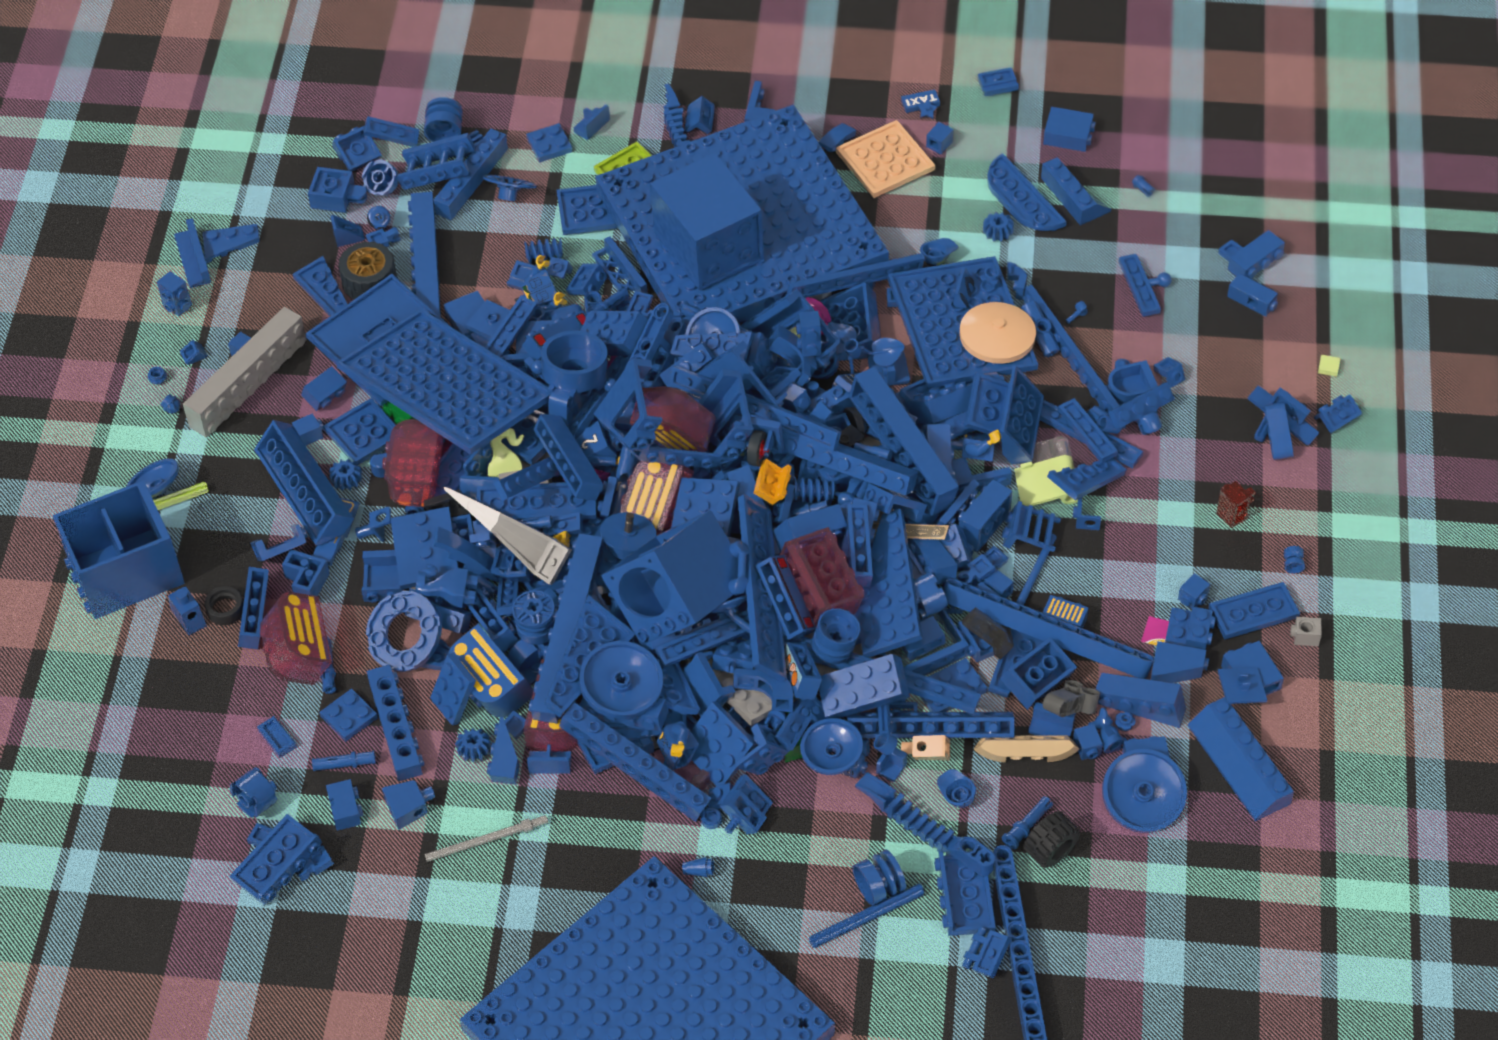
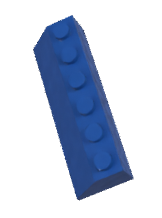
[1188,697,1294,821]

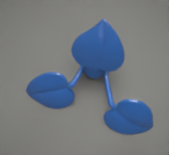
[826,322,905,388]

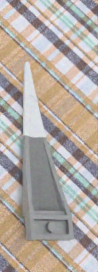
[444,487,572,585]

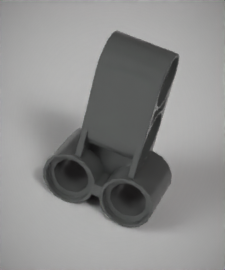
[1043,680,1100,717]

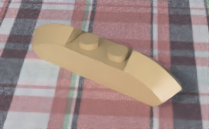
[974,735,1080,762]

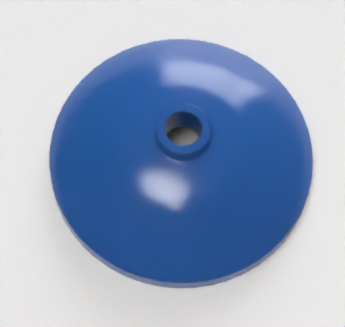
[685,307,741,335]
[126,459,179,498]
[800,718,863,775]

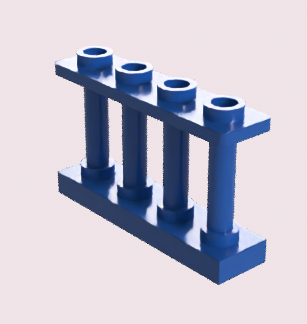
[397,133,475,190]

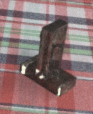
[962,607,1014,660]

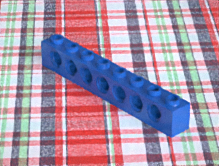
[559,702,711,822]
[847,712,1014,738]

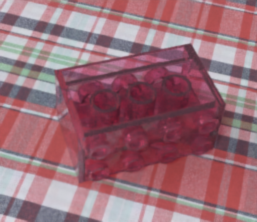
[780,527,864,626]

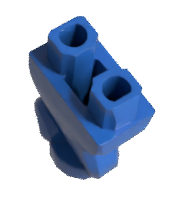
[415,564,478,608]

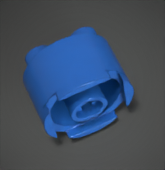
[914,572,948,619]
[230,767,277,818]

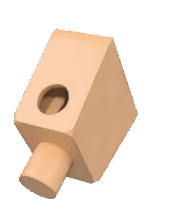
[901,735,950,761]

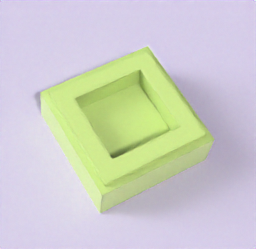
[1318,355,1340,377]

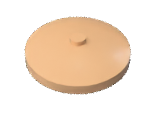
[959,302,1036,364]

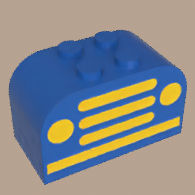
[448,624,535,717]

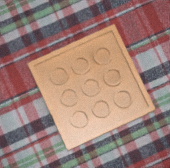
[836,120,935,198]

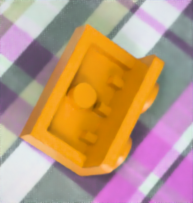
[754,459,792,505]

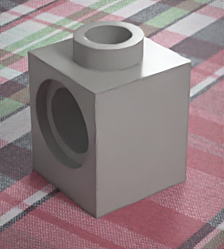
[1290,617,1321,646]

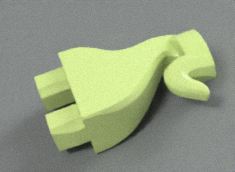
[488,428,524,477]

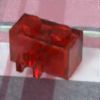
[1216,481,1256,528]

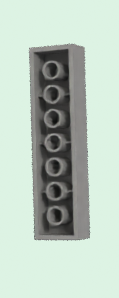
[183,307,307,438]

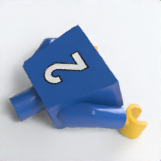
[575,421,620,468]

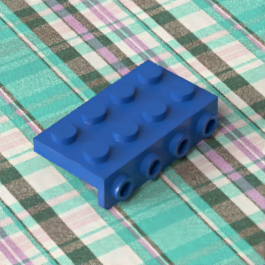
[229,814,322,906]
[934,851,996,936]

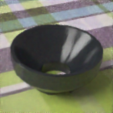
[843,407,869,436]

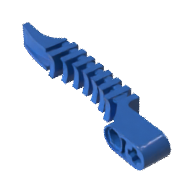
[663,84,690,147]
[855,772,995,876]

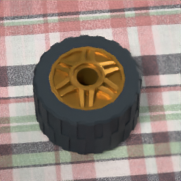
[338,241,397,299]

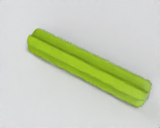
[153,482,208,510]

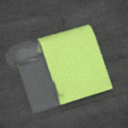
[1013,436,1078,506]

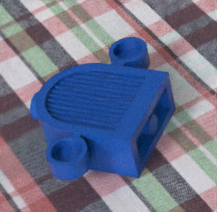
[1105,359,1158,405]

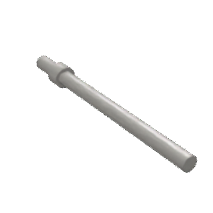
[425,815,548,862]

